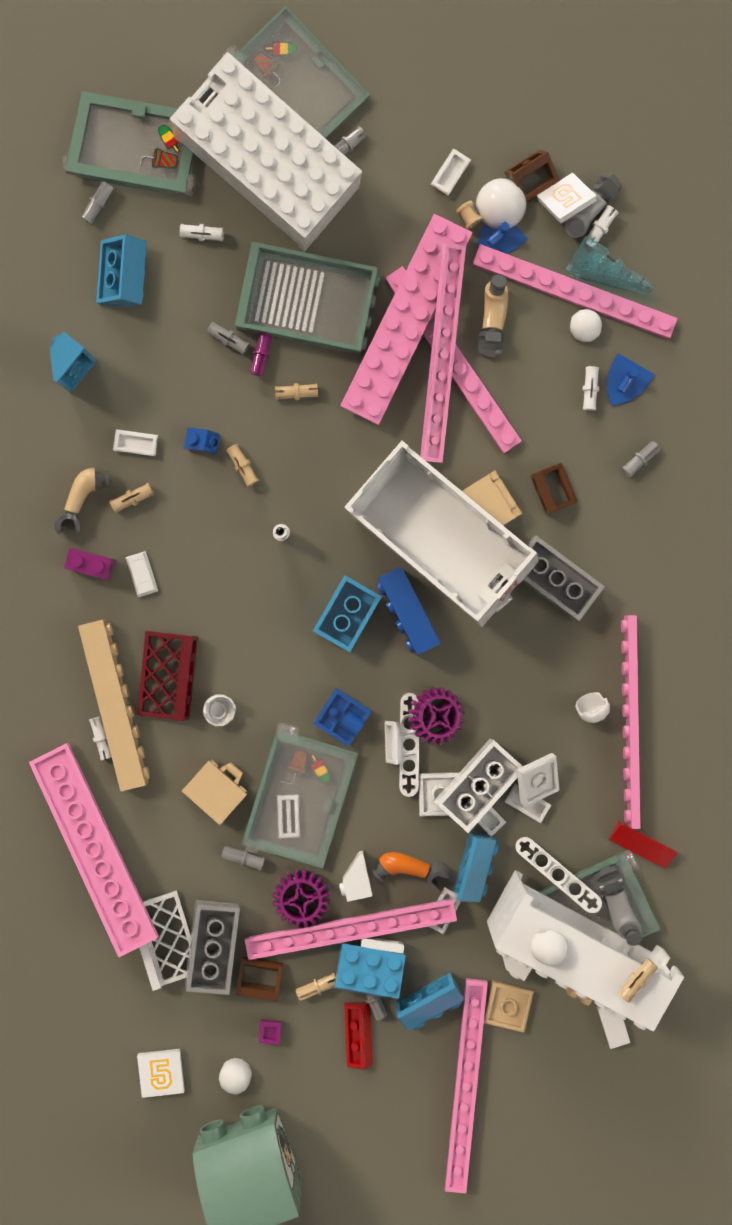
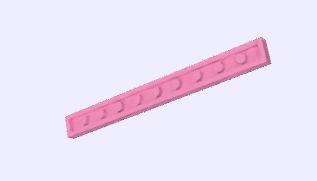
[420,243,466,463]
[472,244,678,340]
[385,266,521,454]
[621,615,640,829]
[244,898,457,960]
[445,978,488,1193]

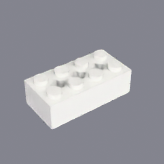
[434,739,523,833]

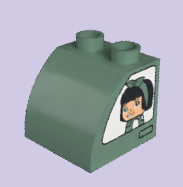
[192,1105,303,1225]

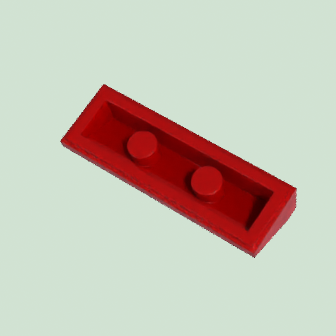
[608,821,677,868]
[344,1002,373,1070]

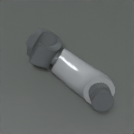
[565,173,622,238]
[594,866,642,946]

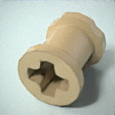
[456,200,483,230]

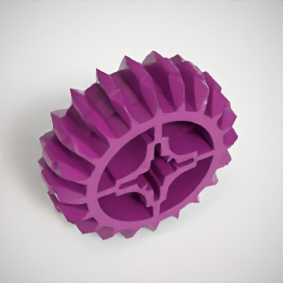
[408,687,465,745]
[273,869,330,928]

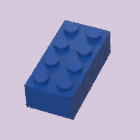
[376,566,441,655]

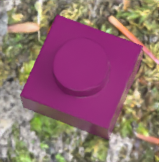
[259,1019,282,1045]

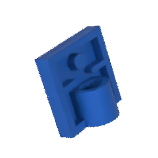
[313,688,372,747]

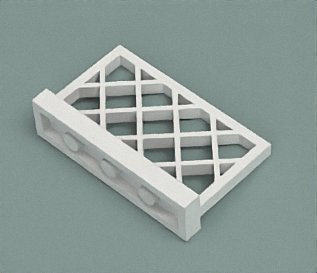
[139,890,191,991]

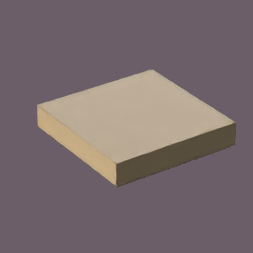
[484,980,534,1033]

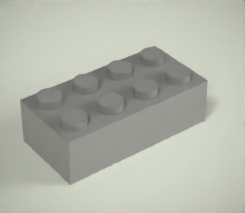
[522,536,605,621]
[185,900,240,995]

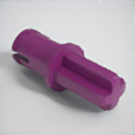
[250,333,272,376]

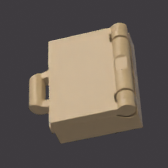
[462,470,522,525]
[182,760,247,825]

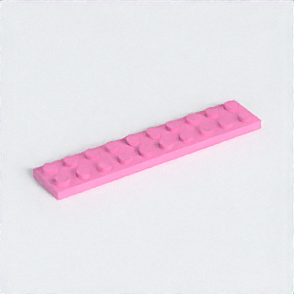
[340,214,472,426]
[29,743,159,957]

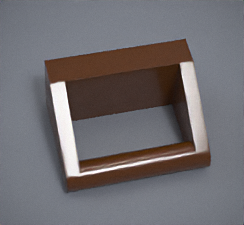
[504,150,560,203]
[530,463,578,515]
[235,957,284,1001]

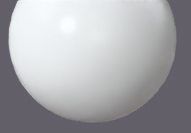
[476,178,526,230]

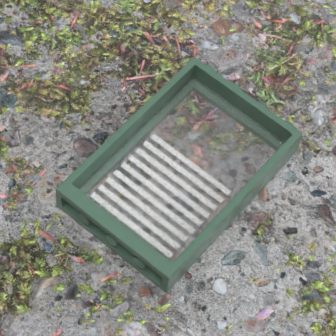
[235,242,381,355]

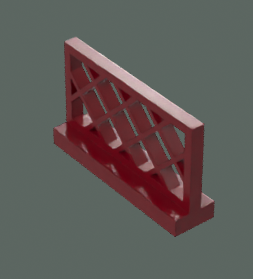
[137,631,198,721]

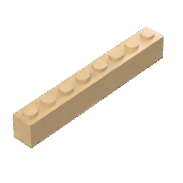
[78,619,150,791]

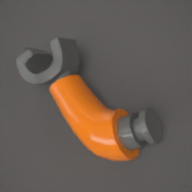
[372,852,452,892]

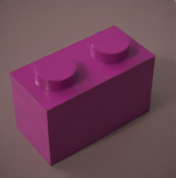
[64,548,116,580]

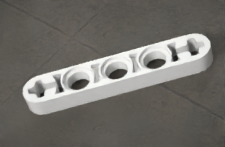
[399,692,419,797]
[516,837,602,913]

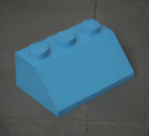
[96,234,147,307]
[50,331,97,393]
[454,830,499,902]
[395,972,464,1031]

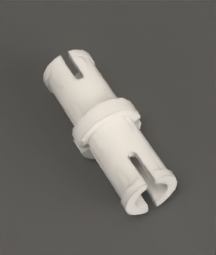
[583,205,618,249]
[180,224,224,242]
[582,366,599,411]
[273,524,290,541]
[89,716,111,760]

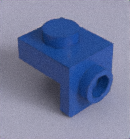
[184,428,220,454]

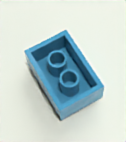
[313,575,382,652]
[333,943,406,1000]

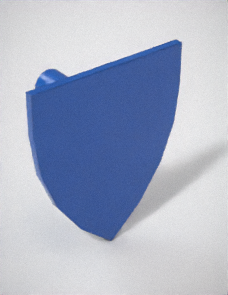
[477,222,528,254]
[607,353,655,406]

